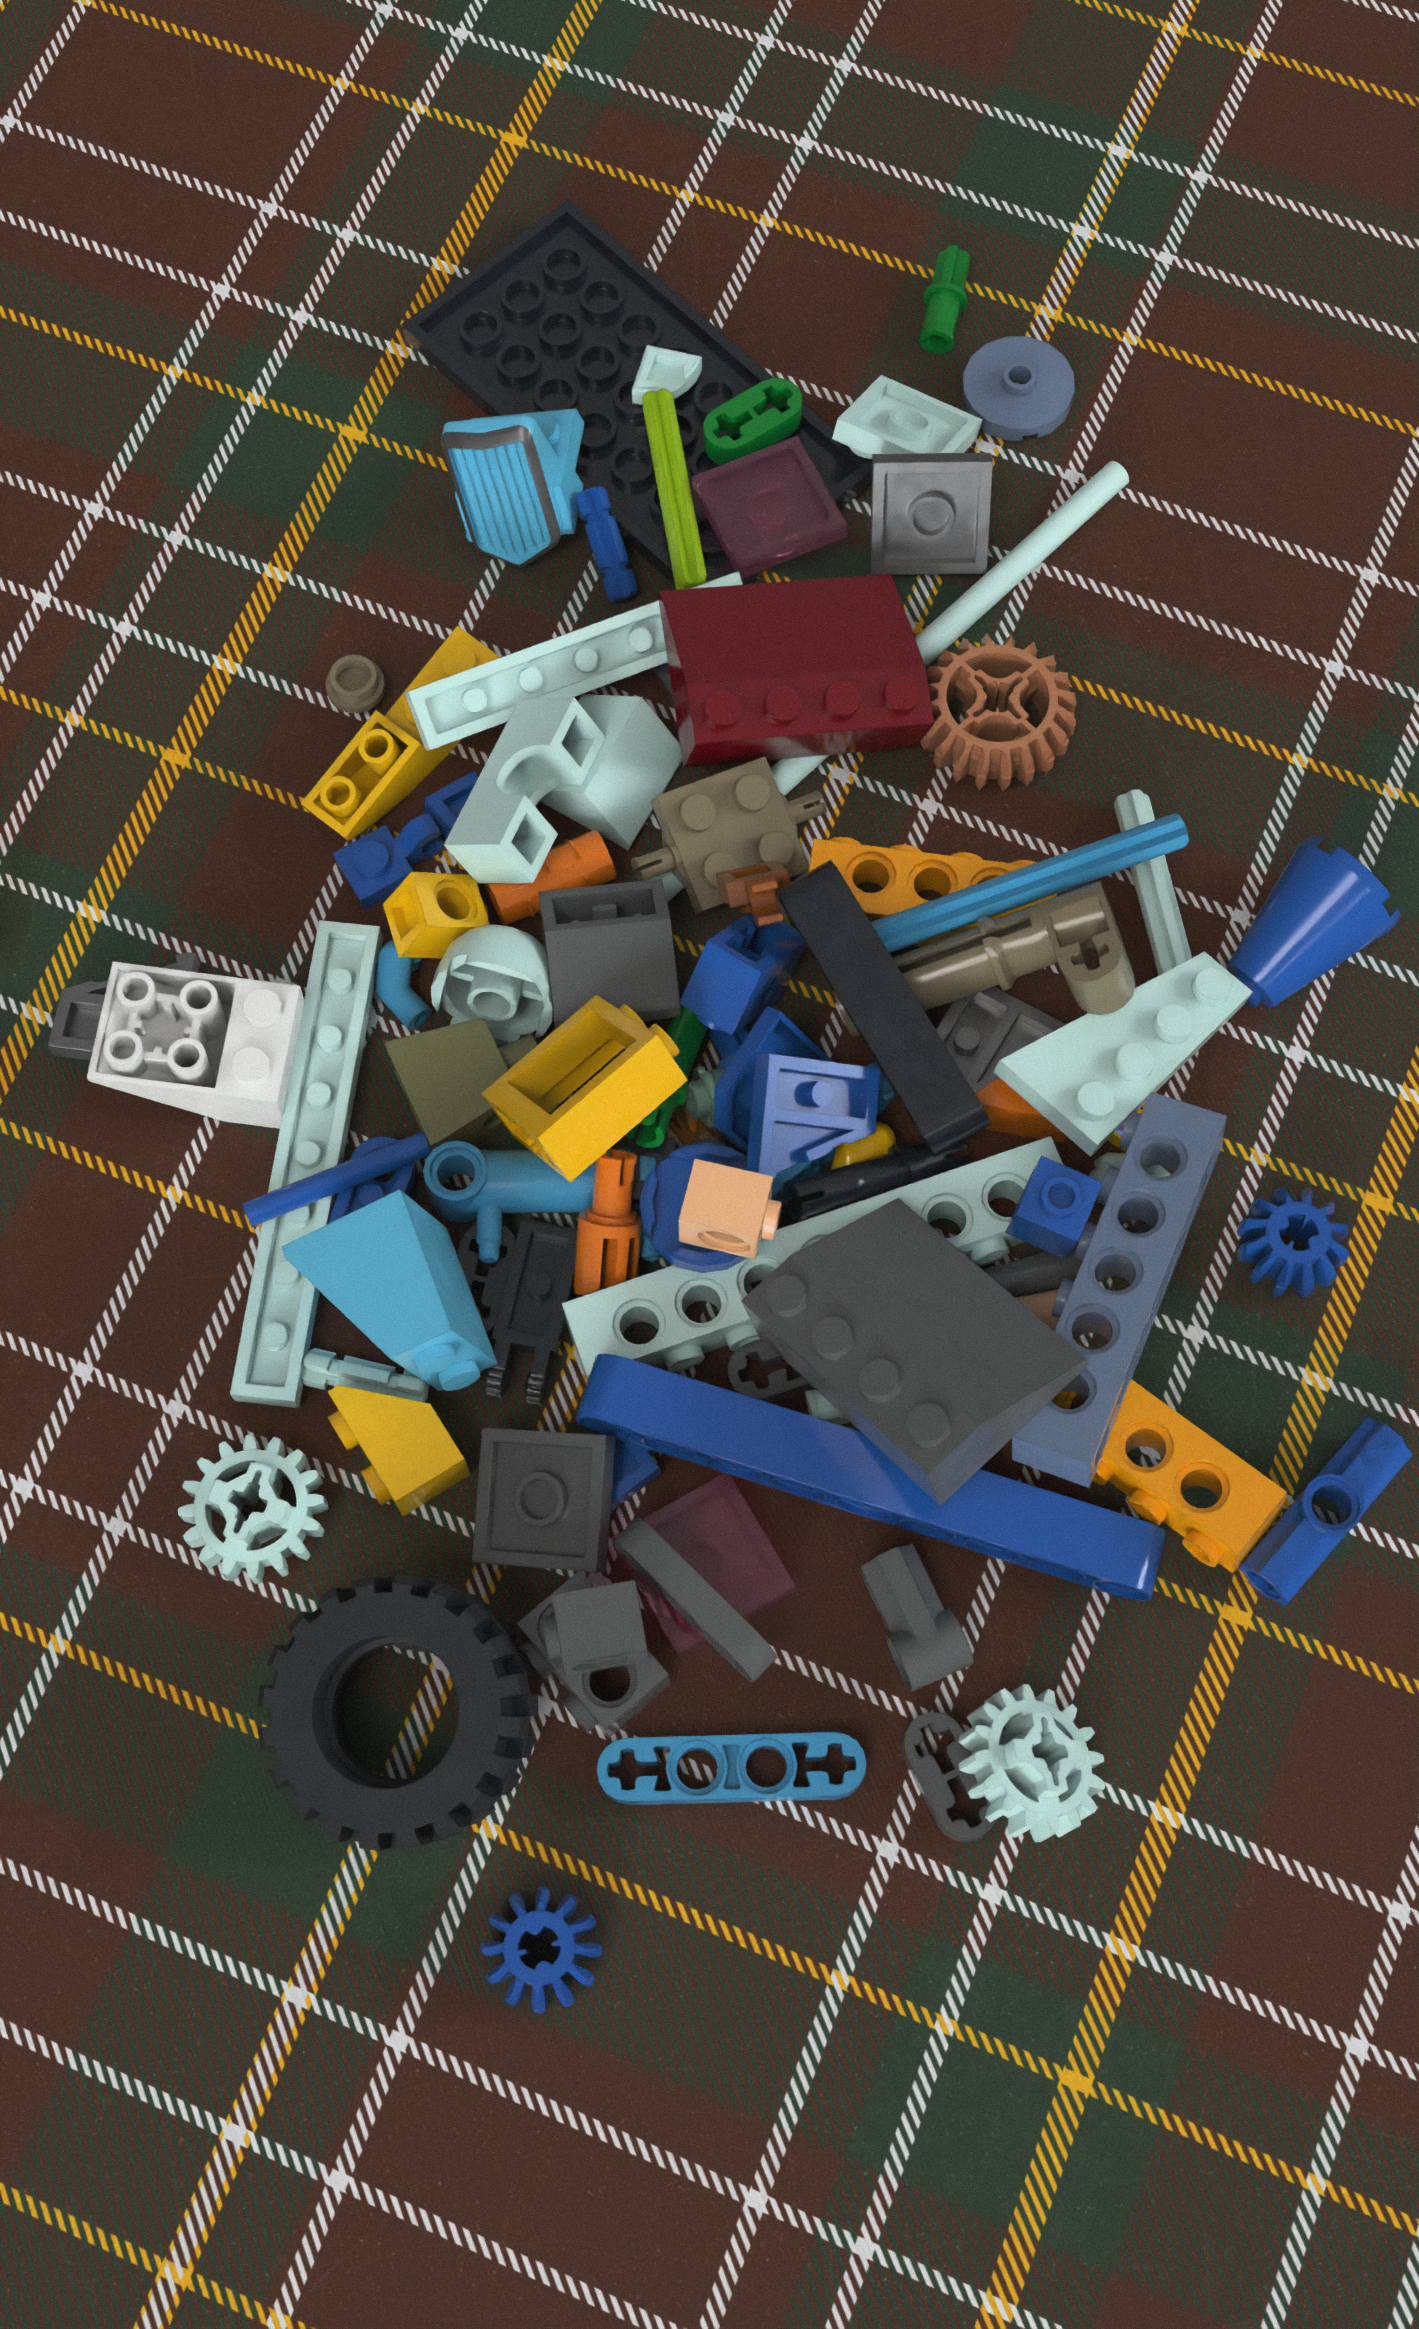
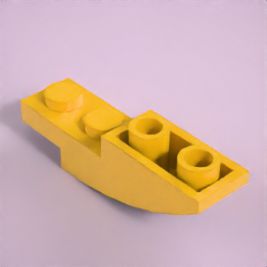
[301,626,500,842]

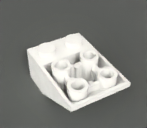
[87,962,304,1129]

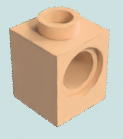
[678,1159,782,1260]

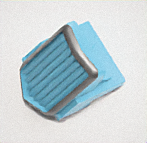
[441,408,584,568]

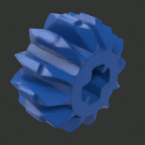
[1236,1187,1349,1299]
[480,1886,603,2014]

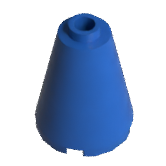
[1226,836,1401,1008]

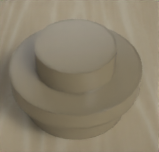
[326,655,386,713]

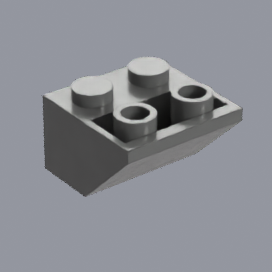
[538,879,681,1030]

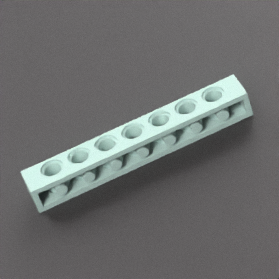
[562,1136,1063,1382]

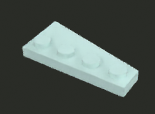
[993,951,1253,1157]

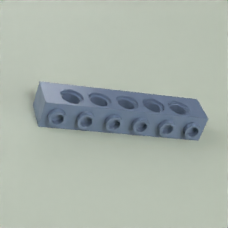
[1012,1092,1227,1488]

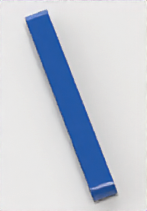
[576,1354,1167,1601]

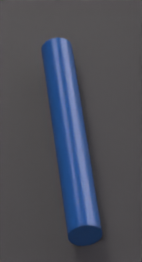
[242,1131,431,1227]

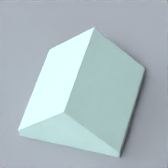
[540,694,682,851]

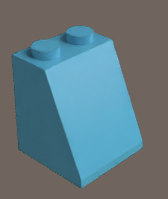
[282,1189,498,1391]

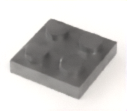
[870,453,993,575]

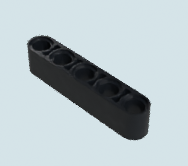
[776,859,991,1157]

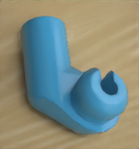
[375,940,432,1031]

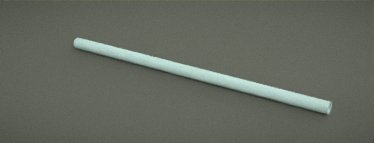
[649,461,1129,903]

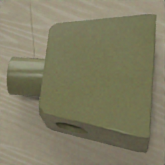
[384,1019,537,1152]

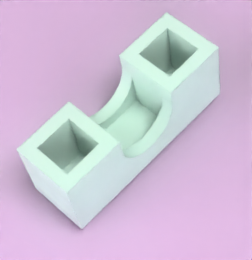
[444,697,606,883]

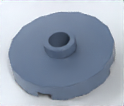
[962,336,1075,441]

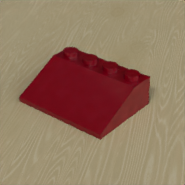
[658,574,934,768]

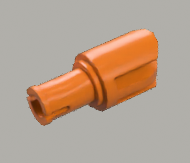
[573,1149,643,1295]

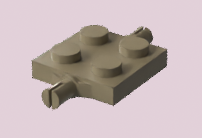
[631,757,827,915]

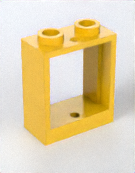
[481,995,688,1183]

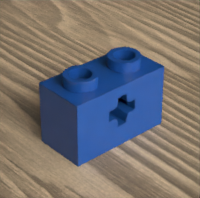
[679,913,806,1036]

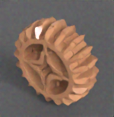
[920,633,1077,792]

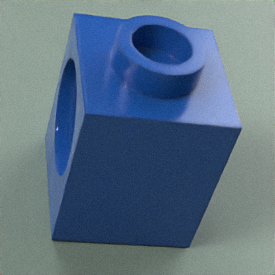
[1005,1156,1103,1259]

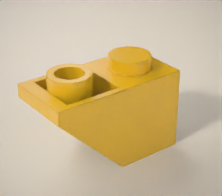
[327,1385,471,1516]

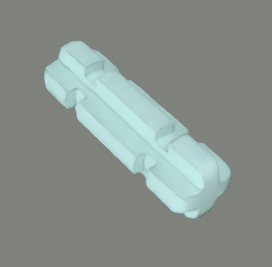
[301,1348,429,1403]

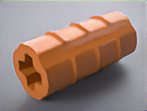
[484,830,617,926]

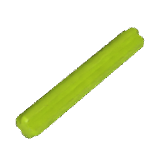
[642,388,707,590]

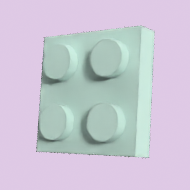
[832,375,983,459]

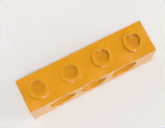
[809,837,1057,947]
[1051,1339,1287,1573]

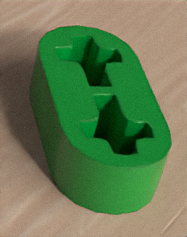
[703,378,802,466]

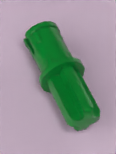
[918,244,971,354]

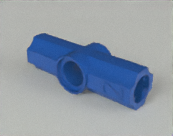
[1239,1417,1413,1606]

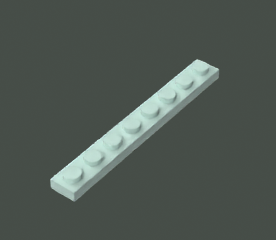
[230,920,383,1408]

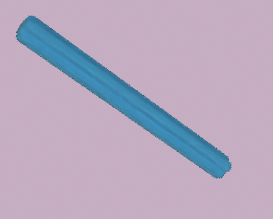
[871,813,1189,953]

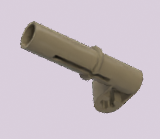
[834,880,1135,1038]

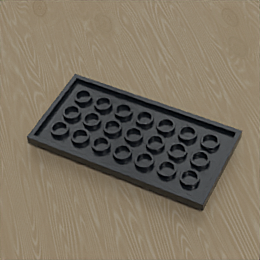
[401,199,872,585]

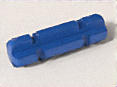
[576,486,638,603]

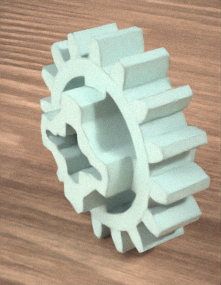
[178,1434,328,1584]
[958,1684,1105,1842]

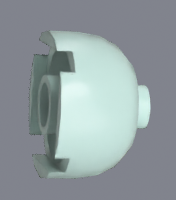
[431,924,553,1046]

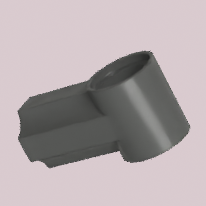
[860,1543,974,1692]

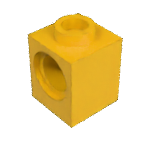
[383,872,490,959]

